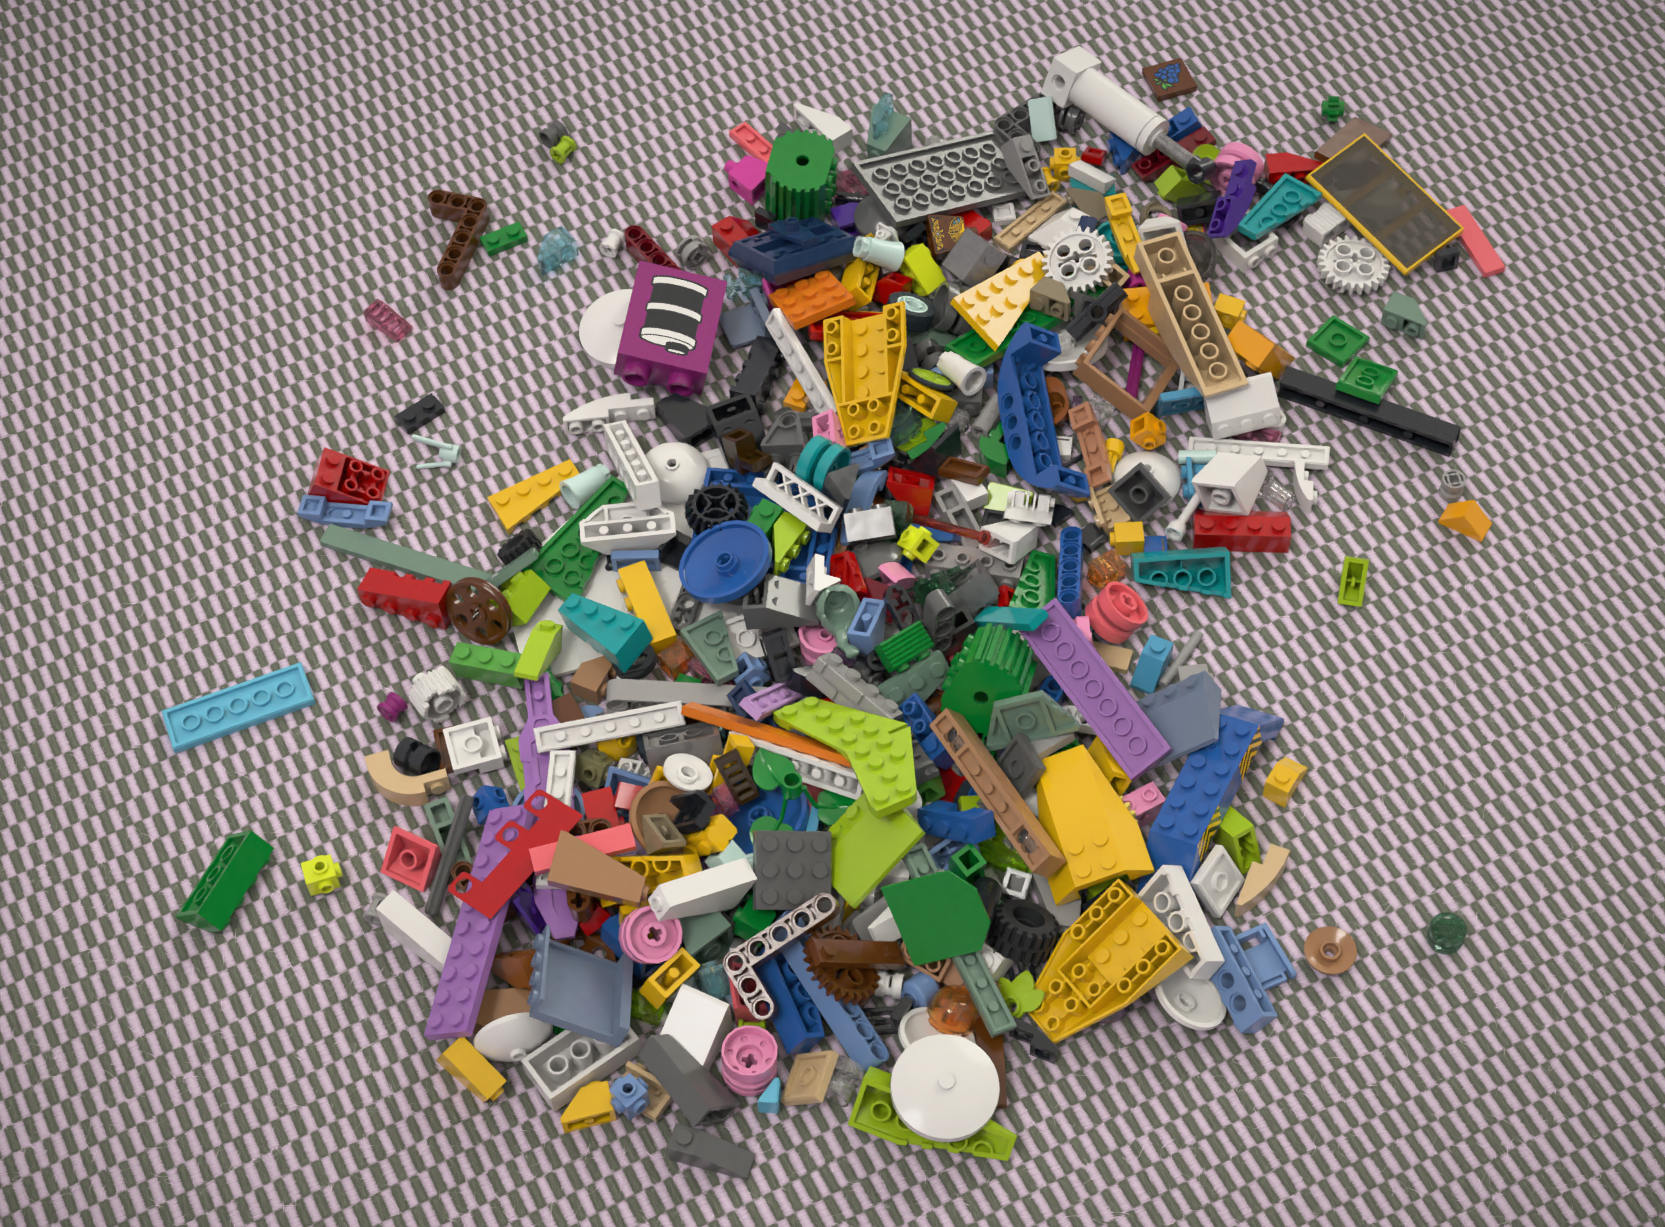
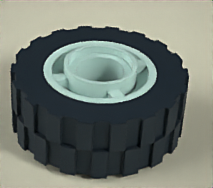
[886,291,936,333]

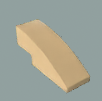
[1234,843,1290,917]

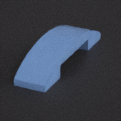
[850,436,895,476]
[840,470,888,546]
[297,495,393,529]

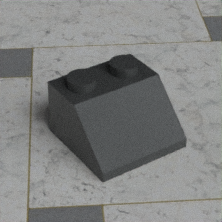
[1107,462,1172,523]

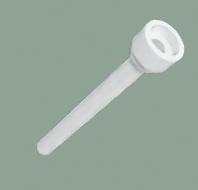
[1165,492,1201,541]

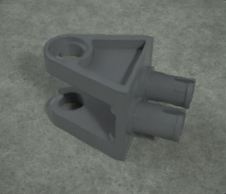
[760,411,809,482]

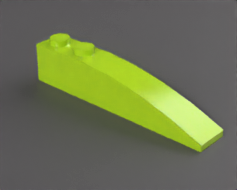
[848,1066,1017,1161]

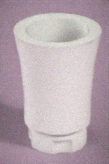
[937,351,987,396]

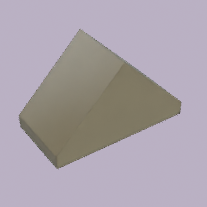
[642,814,687,855]

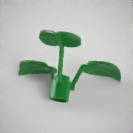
[750,748,856,845]

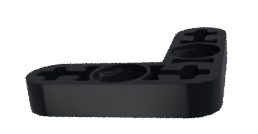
[864,584,930,673]

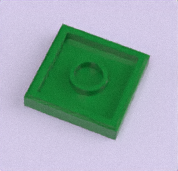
[1306,315,1370,369]

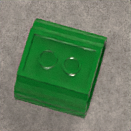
[765,129,838,222]
[940,623,1038,737]

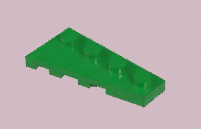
[1008,550,1055,609]

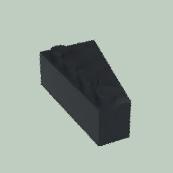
[729,335,786,418]

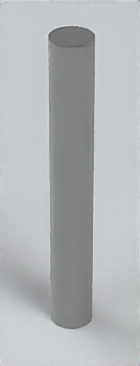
[1158,630,1203,689]

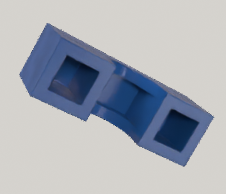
[917,800,996,844]

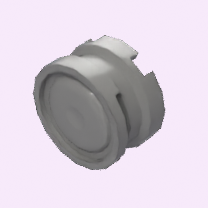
[675,235,710,270]

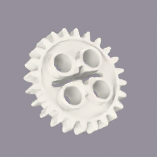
[1041,226,1115,296]
[1316,235,1390,295]

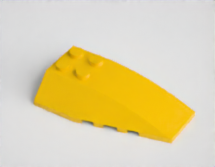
[1036,744,1155,906]

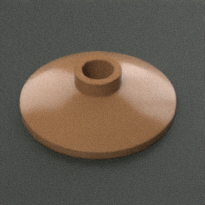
[1304,926,1357,975]

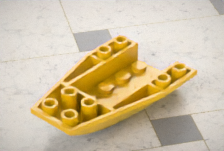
[823,301,907,447]

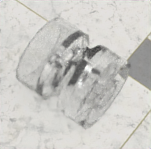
[825,1056,866,1107]

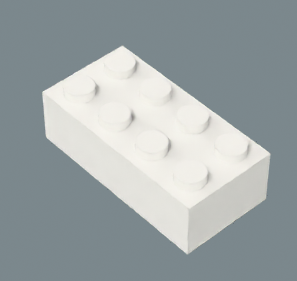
[521,1027,642,1112]

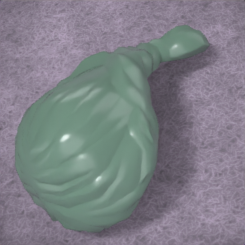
[815,584,860,659]

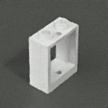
[1208,210,1279,273]

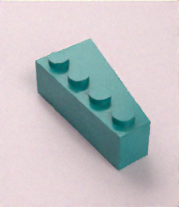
[558,593,653,674]

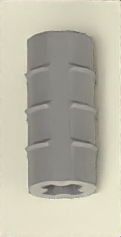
[970,394,1001,440]

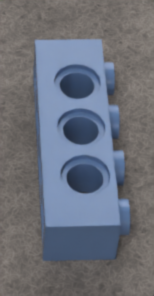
[1210,926,1278,1033]

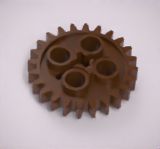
[803,924,881,1005]

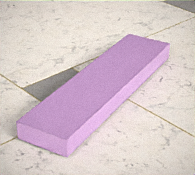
[739,681,803,721]

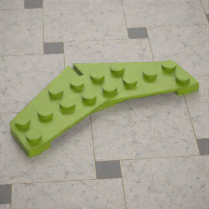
[773,697,917,819]

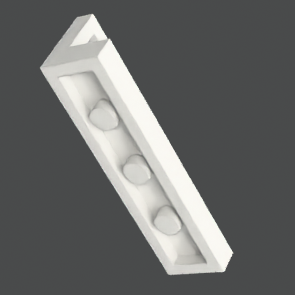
[752,462,843,533]

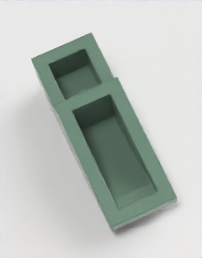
[424,796,473,865]

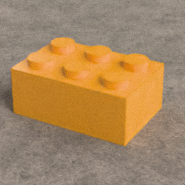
[1227,320,1295,380]

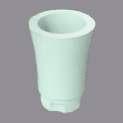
[853,236,905,272]
[559,463,611,510]

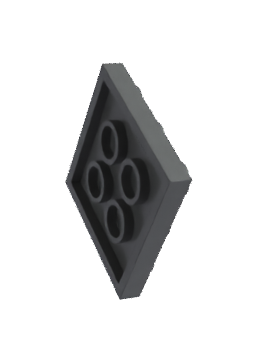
[753,830,831,910]

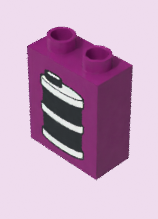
[613,260,727,397]

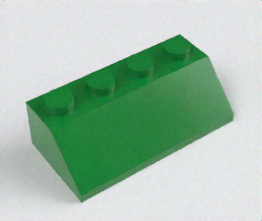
[176,830,274,933]

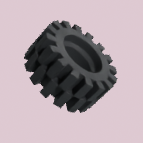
[497,529,543,566]

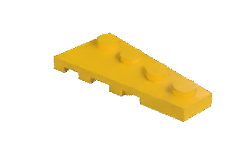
[487,459,580,535]

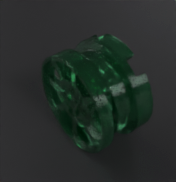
[1427,912,1467,955]

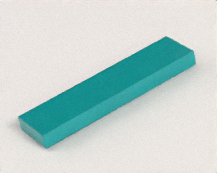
[973,606,1049,631]

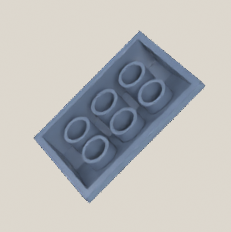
[1136,670,1222,772]

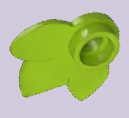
[997,970,1045,1019]

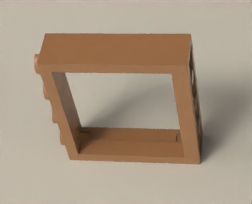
[1072,307,1179,420]

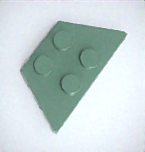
[986,690,1080,752]

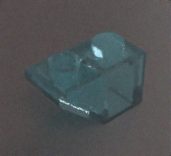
[538,225,579,276]
[696,960,731,998]

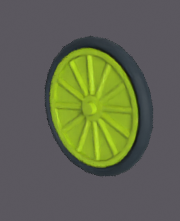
[908,367,954,391]

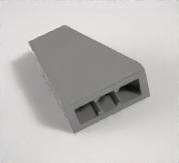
[1031,873,1082,938]

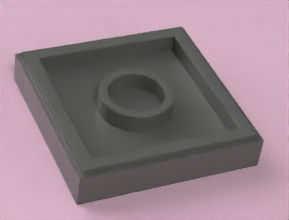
[996,732,1046,800]

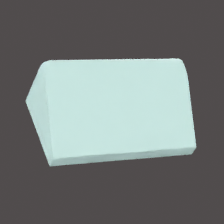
[1028,96,1057,142]

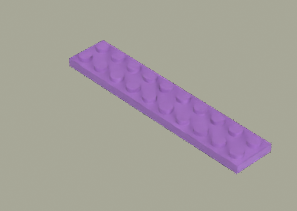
[424,804,536,1040]

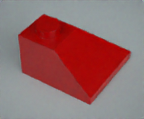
[886,466,935,517]

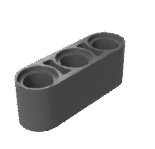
[923,589,956,652]

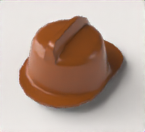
[1045,377,1071,427]

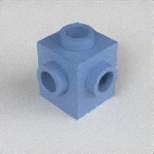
[733,651,771,687]
[609,1073,650,1121]

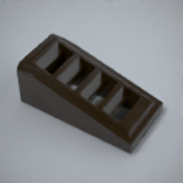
[713,748,760,806]

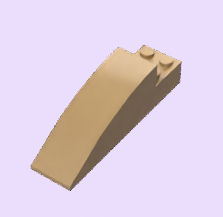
[1134,231,1248,398]

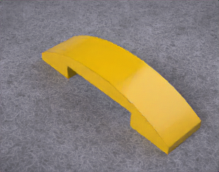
[1104,192,1142,274]

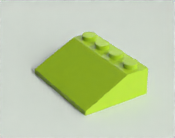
[828,793,925,909]

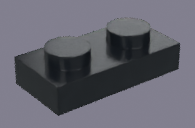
[394,393,445,435]

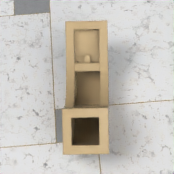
[364,750,451,806]

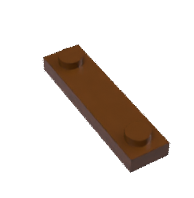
[808,939,905,970]

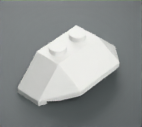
[579,502,676,555]

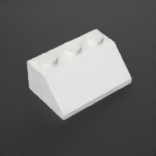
[1204,372,1281,440]

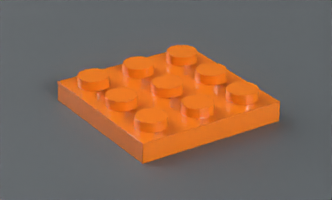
[768,270,856,330]

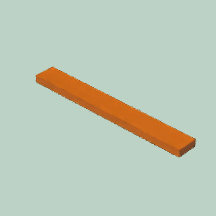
[681,702,852,768]

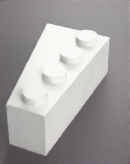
[1138,865,1225,979]

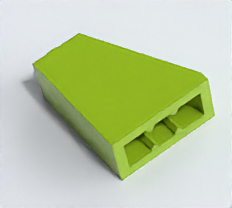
[1212,806,1262,875]

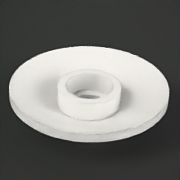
[663,753,713,792]

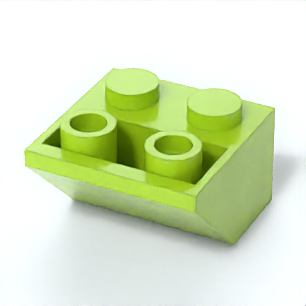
[490,570,551,627]

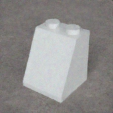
[1191,452,1268,516]
[660,983,733,1071]

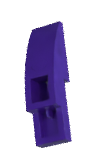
[1206,159,1257,239]

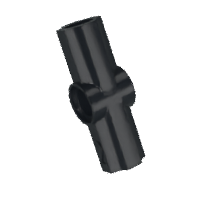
[1064,281,1128,342]

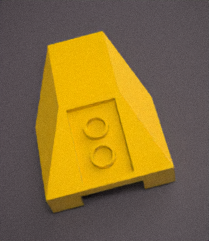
[1028,878,1194,1044]

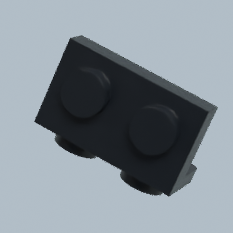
[669,789,717,835]

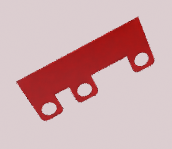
[448,789,584,919]

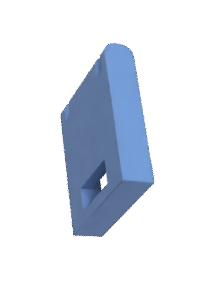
[1236,923,1297,991]

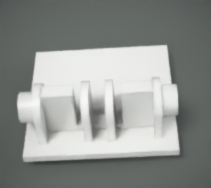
[1004,490,1055,526]

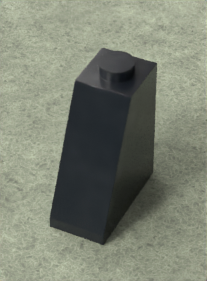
[656,393,713,448]

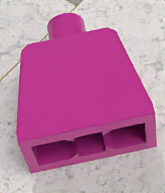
[724,155,768,205]

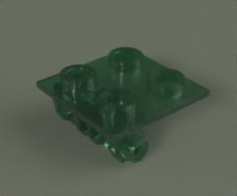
[906,566,971,604]

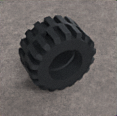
[988,899,1059,964]

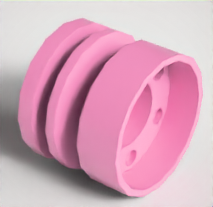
[721,1025,778,1096]

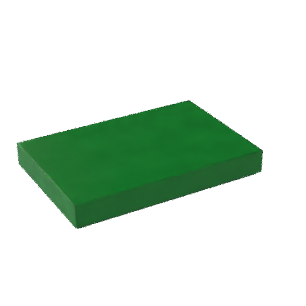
[1335,356,1398,404]

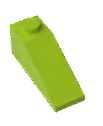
[514,620,563,681]

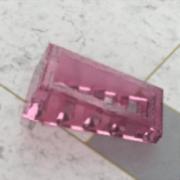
[364,299,413,342]

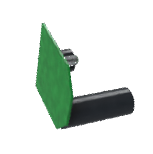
[881,868,1002,966]

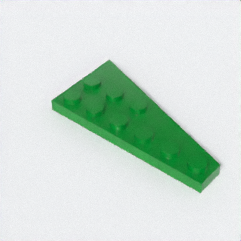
[521,475,630,602]

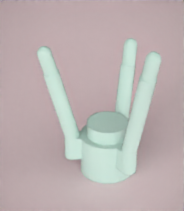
[411,434,461,469]

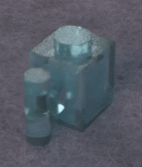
[723,267,763,302]

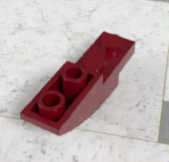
[1131,126,1216,181]

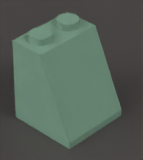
[867,103,912,159]
[678,911,734,979]

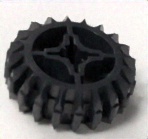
[685,482,748,534]

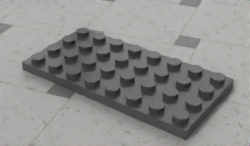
[851,130,1028,228]

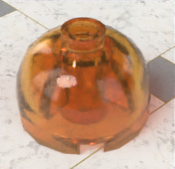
[926,985,980,1037]

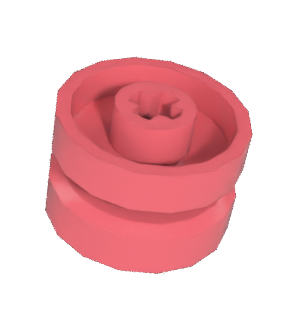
[1085,581,1148,644]

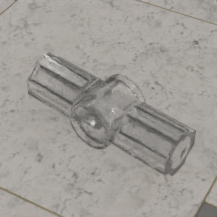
[1256,469,1296,511]

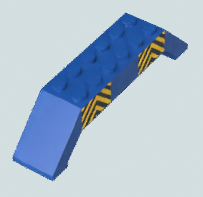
[1137,705,1284,894]

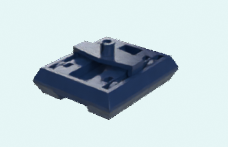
[728,217,857,286]

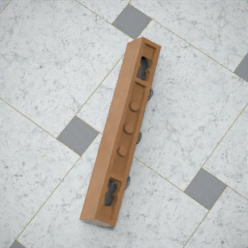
[929,708,1066,878]

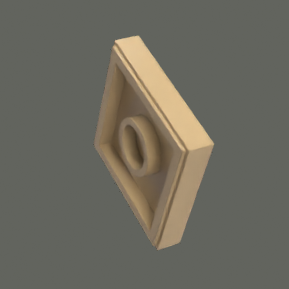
[780,1050,839,1106]

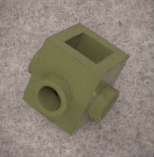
[574,748,615,789]

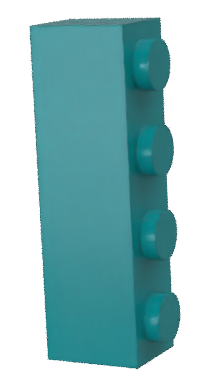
[1130,547,1231,599]

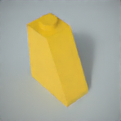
[1087,735,1132,796]
[436,1037,507,1103]

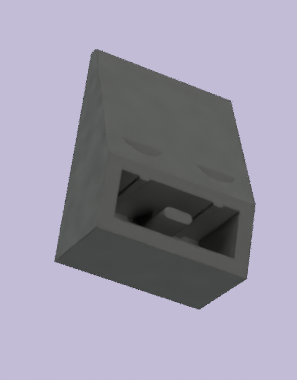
[742,574,819,630]

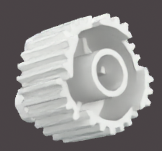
[409,666,466,724]

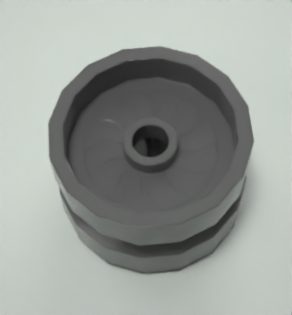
[931,281,972,336]

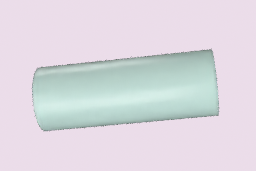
[1178,450,1217,464]

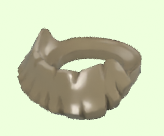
[1139,200,1172,225]

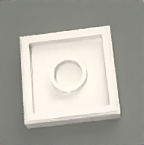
[1190,845,1245,918]

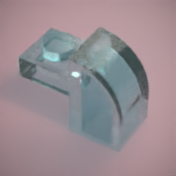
[890,398,923,448]

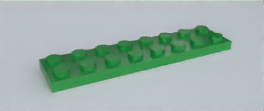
[945,272,1107,368]

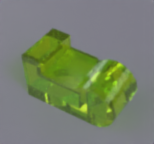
[630,988,666,1026]

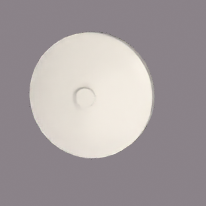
[579,289,633,369]
[1043,316,1109,371]
[890,1034,1000,1142]

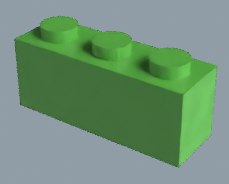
[449,642,525,689]

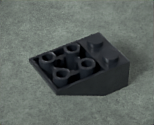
[706,392,766,469]

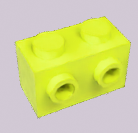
[899,243,946,296]

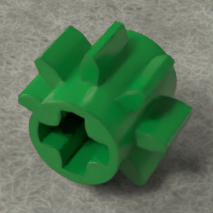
[1321,96,1344,122]

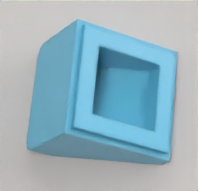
[757,1078,782,1114]

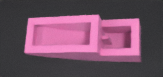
[878,562,922,597]

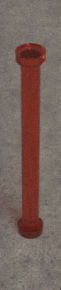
[894,508,991,545]

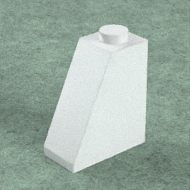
[979,520,1039,564]

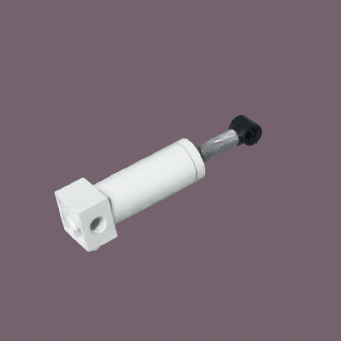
[1041,46,1217,184]

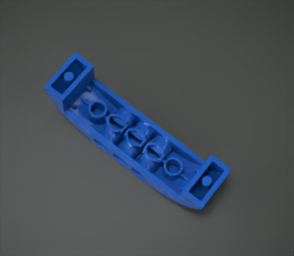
[998,322,1090,498]

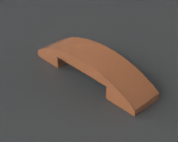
[1068,401,1112,489]

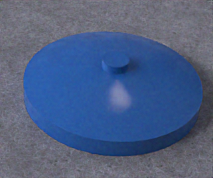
[679,520,772,604]
[710,775,810,855]

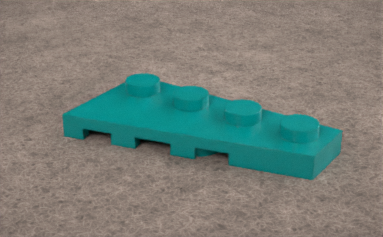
[1237,173,1323,240]

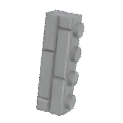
[806,652,903,721]

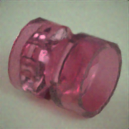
[706,782,740,817]

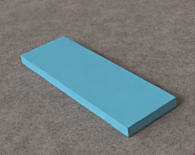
[161,662,316,754]

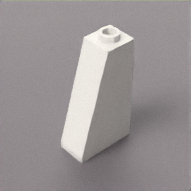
[648,858,757,921]
[376,890,452,973]

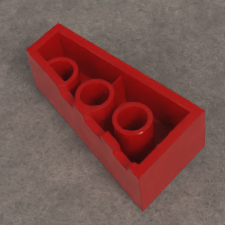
[357,567,452,630]

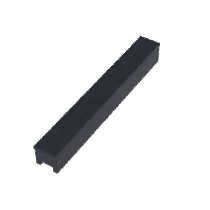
[1277,366,1462,457]

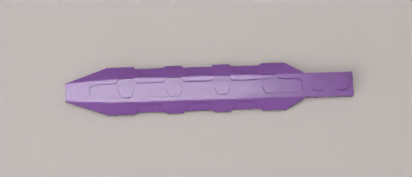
[518,673,583,941]

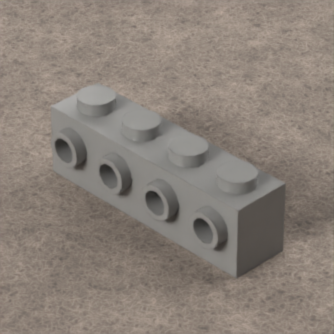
[925,543,1024,590]

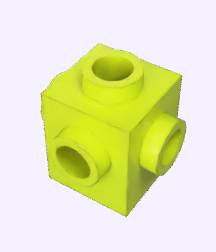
[897,525,940,564]
[301,854,343,896]

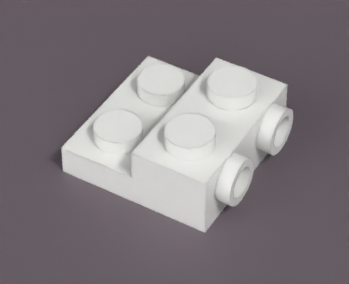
[443,717,507,775]

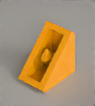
[1438,500,1492,543]

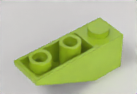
[772,511,811,576]

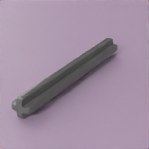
[425,794,474,916]

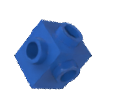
[472,785,510,825]

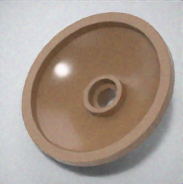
[629,781,688,855]

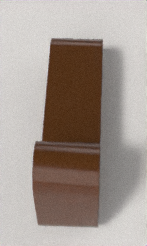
[566,818,612,923]

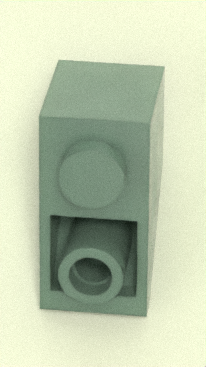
[1380,291,1427,340]

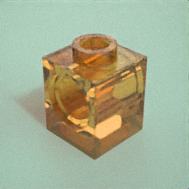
[1087,549,1126,591]

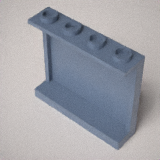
[527,925,633,1047]

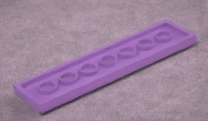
[1018,598,1173,782]

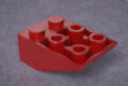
[307,447,390,505]

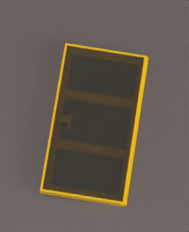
[1305,133,1465,276]

